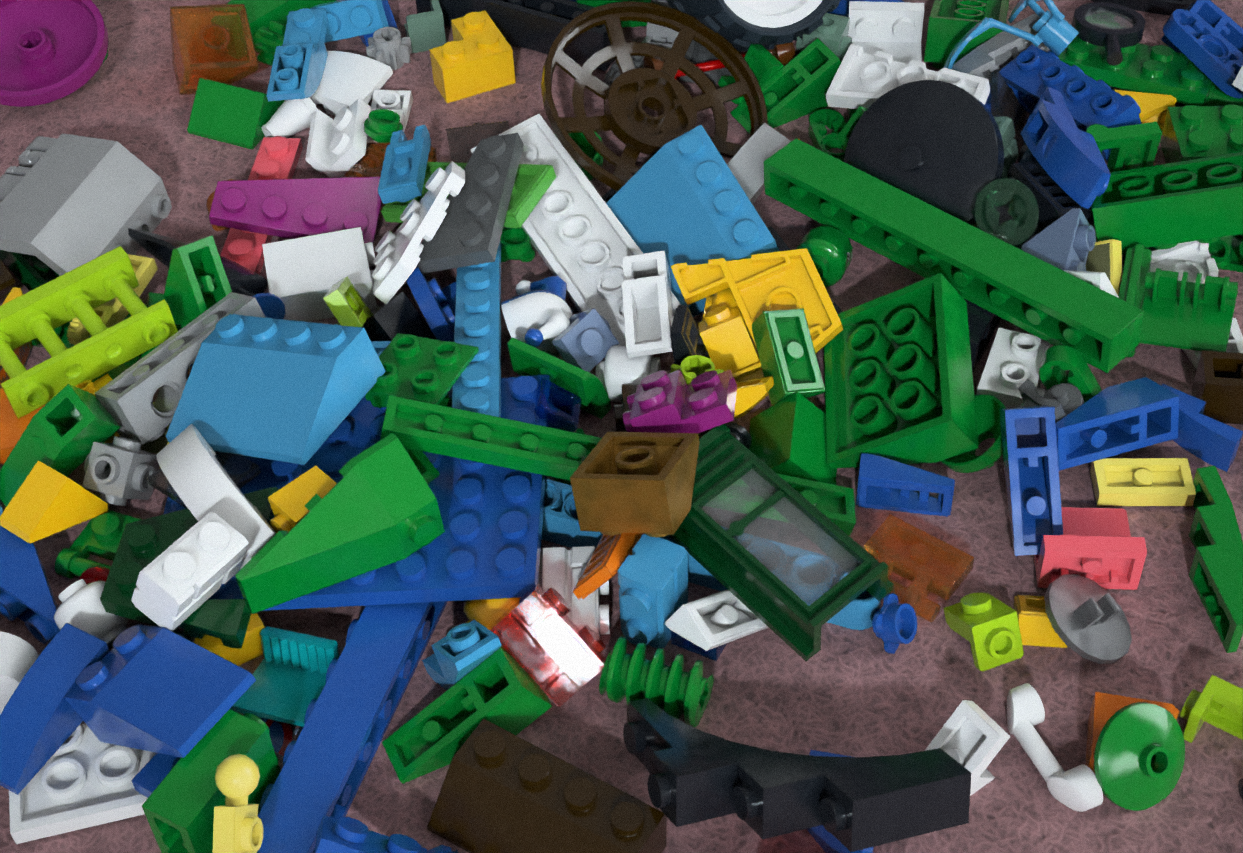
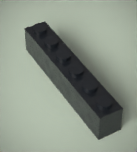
[416,0,621,71]

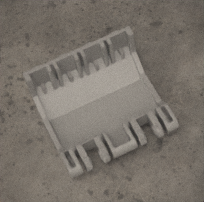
[0,133,172,276]

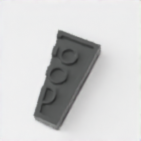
[415,133,524,273]

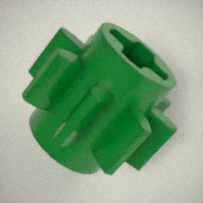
[253,20,286,66]

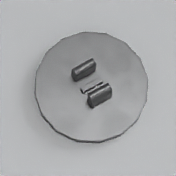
[1044,574,1132,664]

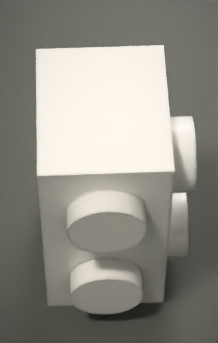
[976,328,1051,408]

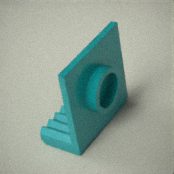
[230,626,339,727]

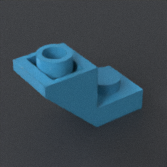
[422,619,502,691]

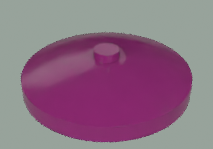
[0,0,109,107]

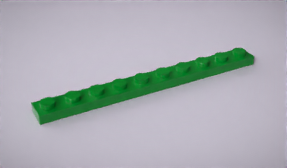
[380,395,856,536]

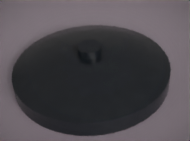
[844,80,1004,226]

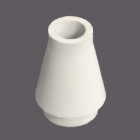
[261,97,318,138]

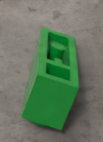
[730,38,841,134]
[382,648,552,784]

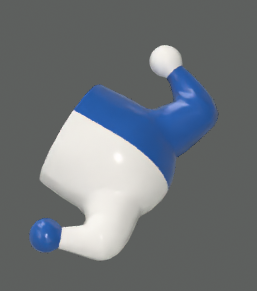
[501,276,573,354]

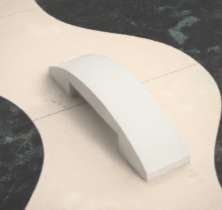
[156,424,276,570]

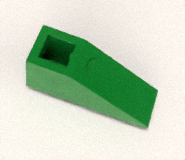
[0,384,120,507]

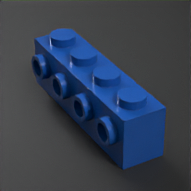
[998,44,1142,161]

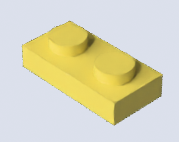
[1090,458,1196,506]

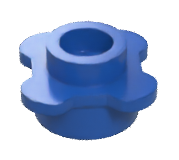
[872,593,917,654]

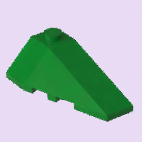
[235,433,445,614]

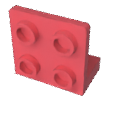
[1034,507,1147,590]

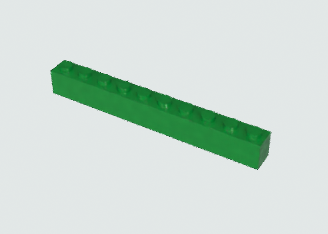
[763,138,1144,373]

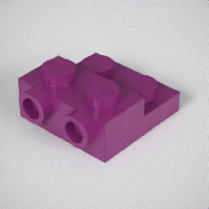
[622,369,737,433]

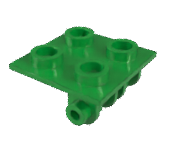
[1139,268,1238,352]
[365,333,479,408]

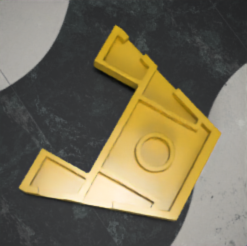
[670,248,843,418]

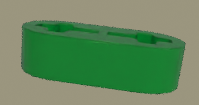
[1039,345,1102,403]

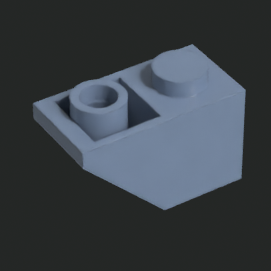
[1021,208,1096,271]

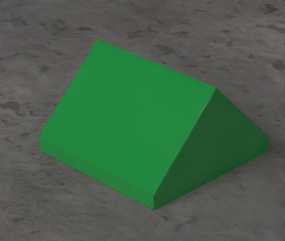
[187,78,285,150]
[749,391,837,485]

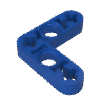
[1163,9,1243,99]

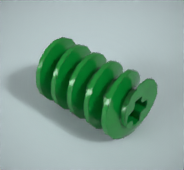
[599,636,714,727]

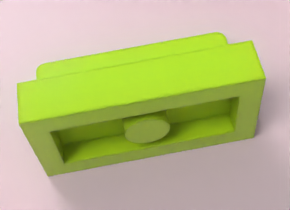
[323,276,371,327]

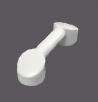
[1006,683,1103,812]

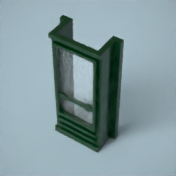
[669,424,894,661]

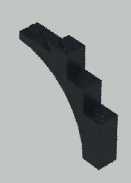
[623,698,971,852]

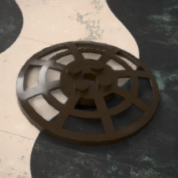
[541,1,768,191]

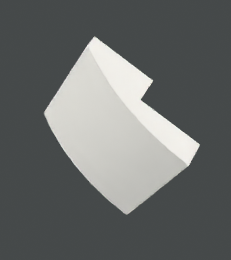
[309,51,393,116]

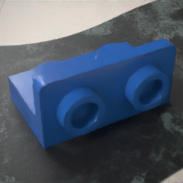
[406,267,456,342]

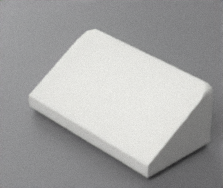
[664,589,769,651]

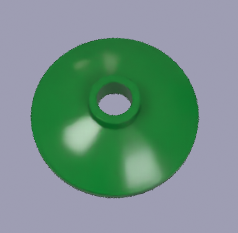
[1094,702,1185,811]

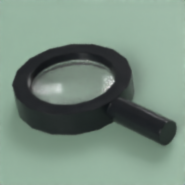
[1072,2,1146,66]

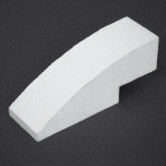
[621,250,673,358]

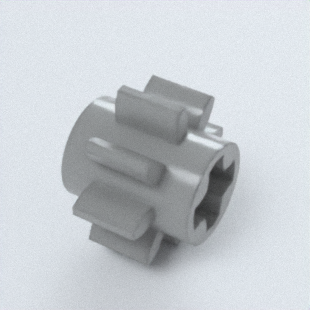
[366,27,412,70]

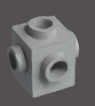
[82,436,160,506]

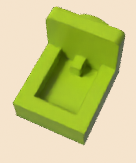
[943,592,1024,671]
[1180,675,1243,743]

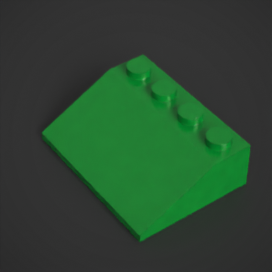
[824,273,979,469]

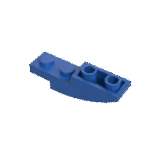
[1021,87,1111,209]

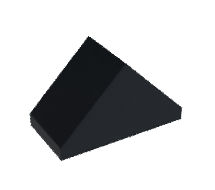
[362,291,437,341]

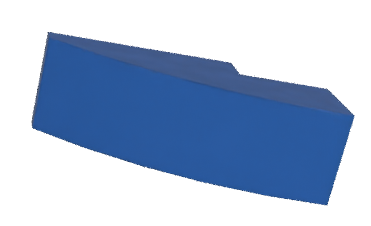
[0,623,110,795]

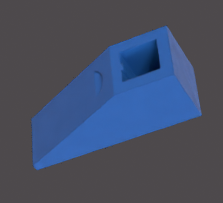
[0,526,60,644]

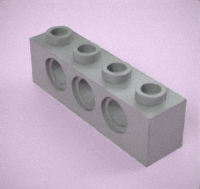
[94,292,266,445]

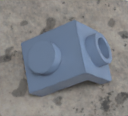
[552,308,620,372]

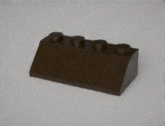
[427,719,667,853]

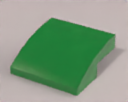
[507,337,611,419]

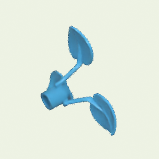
[944,0,1079,69]

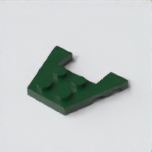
[100,487,278,648]

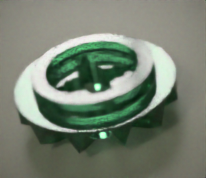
[971,178,1039,246]

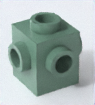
[796,13,852,61]

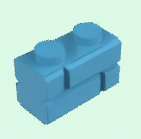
[617,534,688,649]

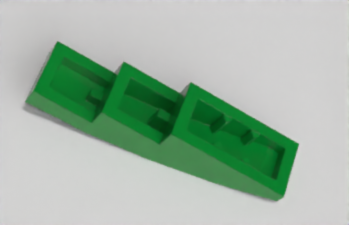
[1189,466,1243,653]

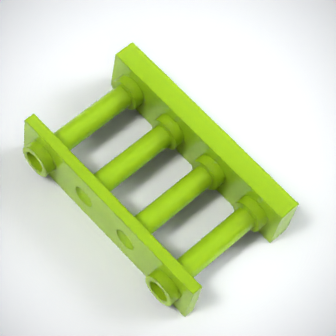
[0,246,178,419]

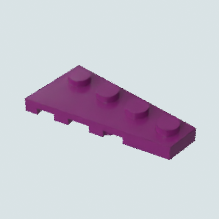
[209,177,382,245]

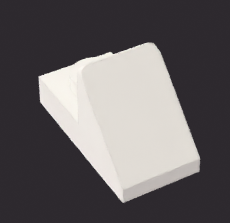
[925,700,1011,796]

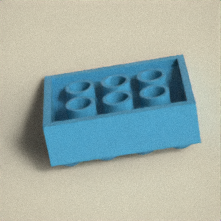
[606,125,779,317]
[166,314,386,465]

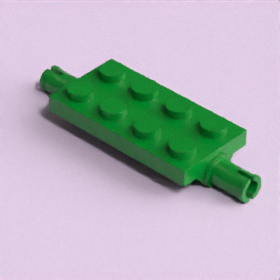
[1050,36,1243,106]

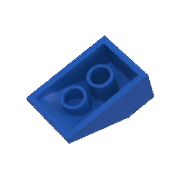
[64,625,256,758]

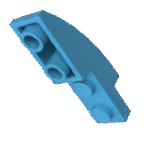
[266,8,328,102]

